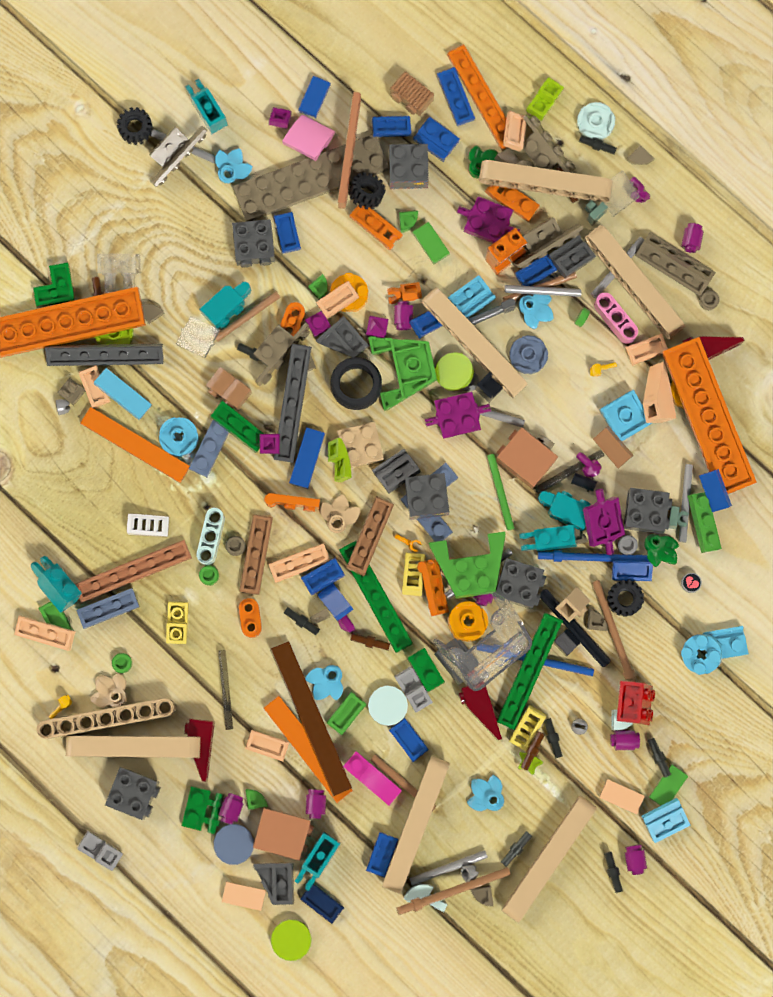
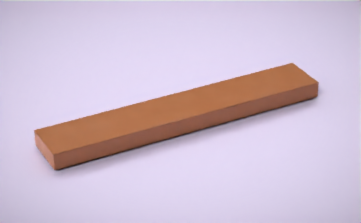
[338,92,361,209]
[75,540,192,603]

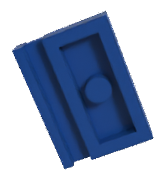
[413,117,460,162]

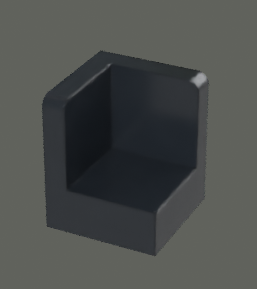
[475,372,503,403]

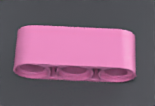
[594,293,638,344]

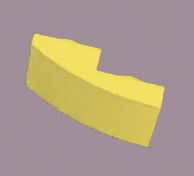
[166,602,189,644]

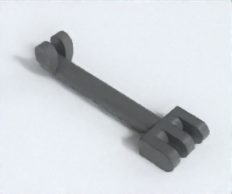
[468,299,516,325]

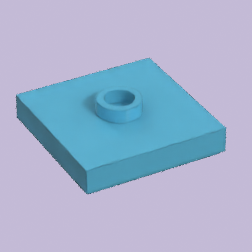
[599,389,652,441]

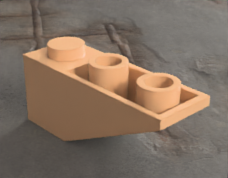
[643,361,676,423]

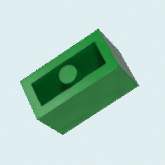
[407,648,445,693]

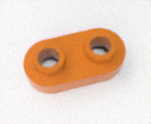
[280,302,305,337]
[239,598,262,638]

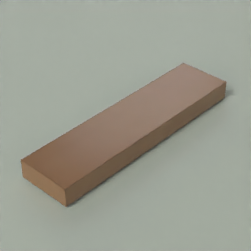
[346,496,394,576]
[239,514,273,595]

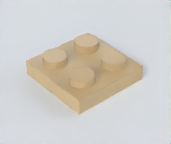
[337,422,384,468]

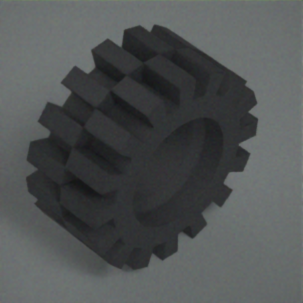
[117,107,153,145]
[348,172,386,209]
[607,580,644,617]

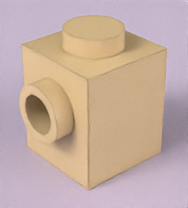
[555,587,591,622]

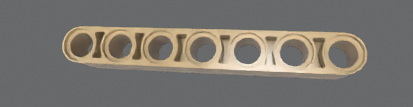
[479,160,613,202]
[585,225,685,340]
[421,287,528,398]
[37,699,176,739]
[66,736,200,758]
[382,755,450,894]
[501,795,597,923]

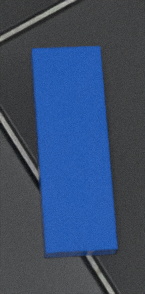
[437,67,475,127]
[289,427,325,489]

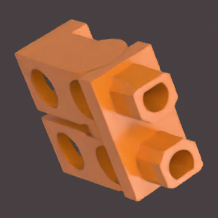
[485,227,527,275]

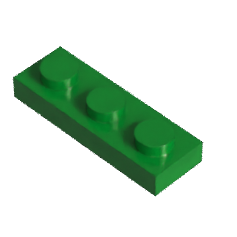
[210,401,264,453]

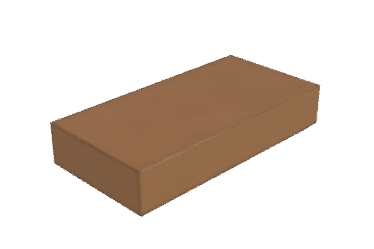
[593,426,634,469]

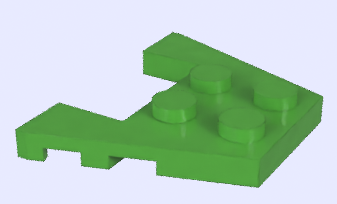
[368,336,437,411]
[429,531,506,599]

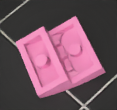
[282,115,335,161]

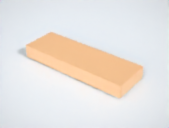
[268,543,330,583]
[14,615,76,651]

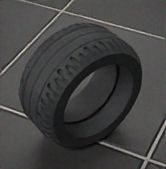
[331,357,382,410]

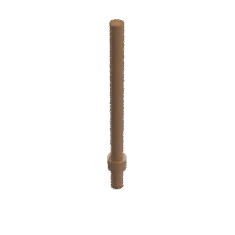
[592,580,636,682]
[396,867,510,915]

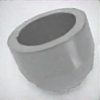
[55,399,70,415]
[571,719,588,735]
[461,865,479,882]

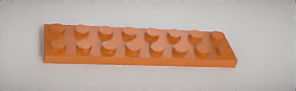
[0,287,146,358]
[662,337,757,494]

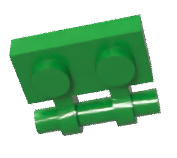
[182,787,224,834]

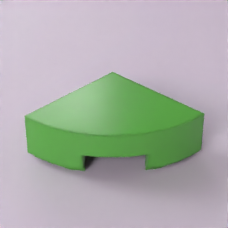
[399,211,418,233]
[308,274,328,300]
[246,789,268,810]

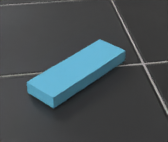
[93,368,152,420]

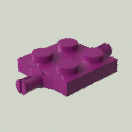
[457,196,520,244]
[425,392,491,439]
[583,489,625,555]

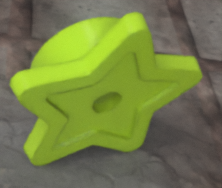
[518,752,543,775]

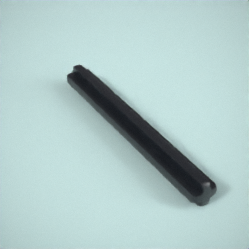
[539,589,611,668]

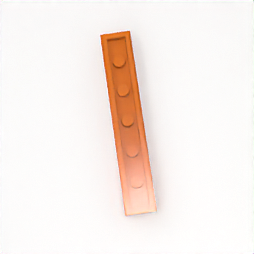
[447,44,508,151]
[80,407,190,483]
[264,696,353,803]

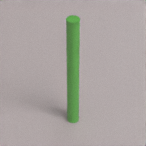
[487,454,515,531]

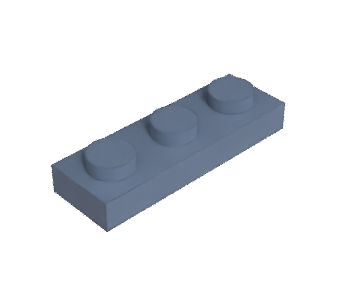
[189,420,229,478]
[76,588,140,629]

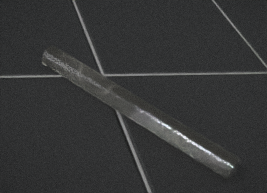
[534,449,604,495]
[218,650,233,730]

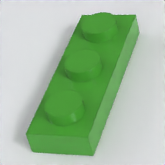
[687,492,722,553]

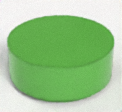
[574,307,590,327]
[199,565,219,586]
[112,653,133,673]

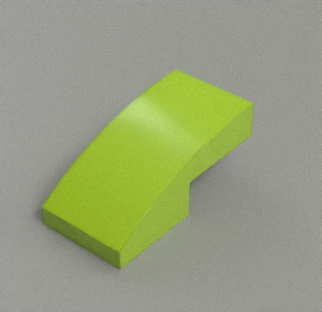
[526,77,564,121]
[328,438,352,482]

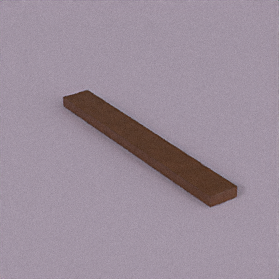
[270,641,352,797]

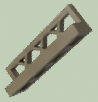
[635,232,716,296]

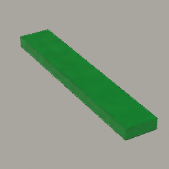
[339,540,413,653]
[497,612,563,730]

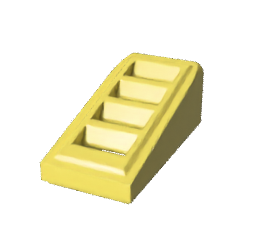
[402,553,425,596]
[509,705,546,751]

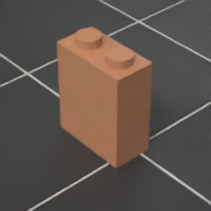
[496,427,558,490]
[253,808,314,861]

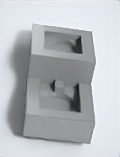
[394,666,433,712]
[77,831,123,871]

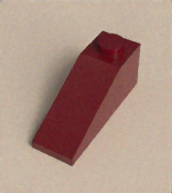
[682,336,745,360]
[458,681,502,740]
[184,719,215,782]

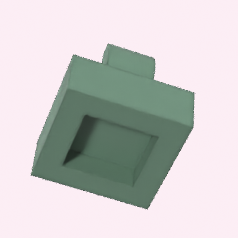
[585,200,608,225]
[669,506,689,529]

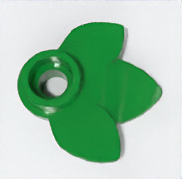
[468,146,498,179]
[644,534,679,567]

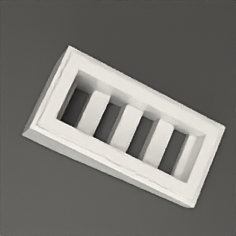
[127,514,169,537]

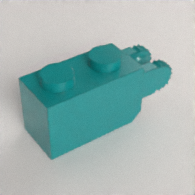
[185,79,228,135]
[200,281,251,330]
[537,491,591,531]
[519,525,577,551]
[30,556,82,613]
[294,832,341,891]

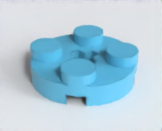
[159,417,199,457]
[681,634,722,675]

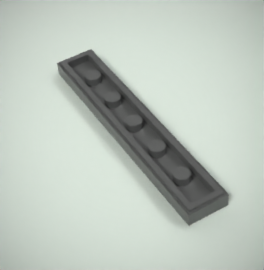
[45,344,164,366]
[274,344,312,463]

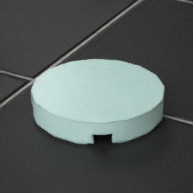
[577,102,615,140]
[368,686,408,726]

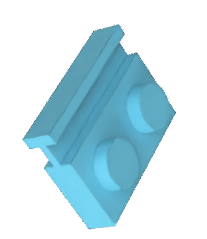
[448,275,496,319]
[703,626,748,659]
[641,798,690,843]

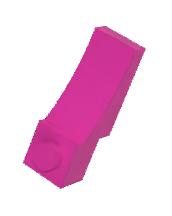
[343,752,402,806]

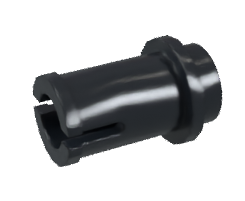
[571,472,597,492]

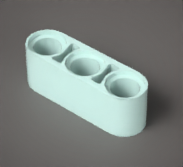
[197,508,225,566]

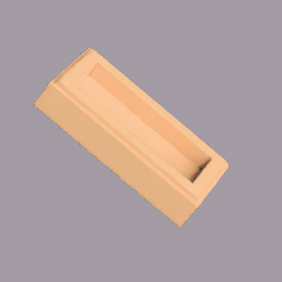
[503,111,526,151]
[316,281,359,319]
[625,333,668,366]
[78,365,111,409]
[245,730,290,761]
[599,779,645,814]
[222,882,266,911]

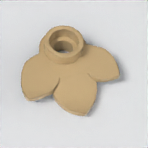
[321,495,360,533]
[90,673,127,708]

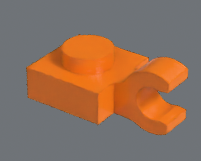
[387,282,422,304]

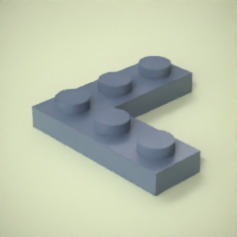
[400,463,458,542]

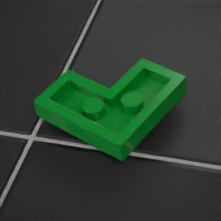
[33,262,75,308]

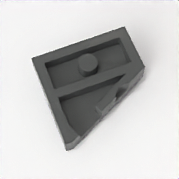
[316,316,369,357]
[253,863,294,905]

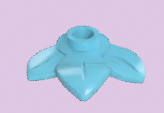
[215,149,252,184]
[519,294,554,329]
[305,665,343,700]
[467,775,504,812]

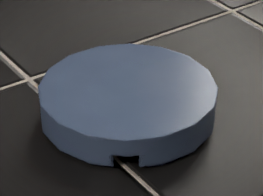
[509,335,548,374]
[214,824,254,865]

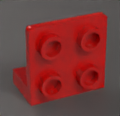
[617,681,655,726]

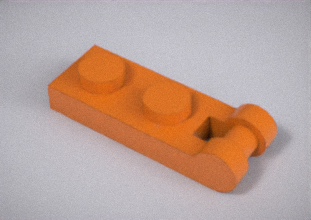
[485,185,540,222]
[349,205,403,250]
[264,493,321,512]
[417,559,449,616]

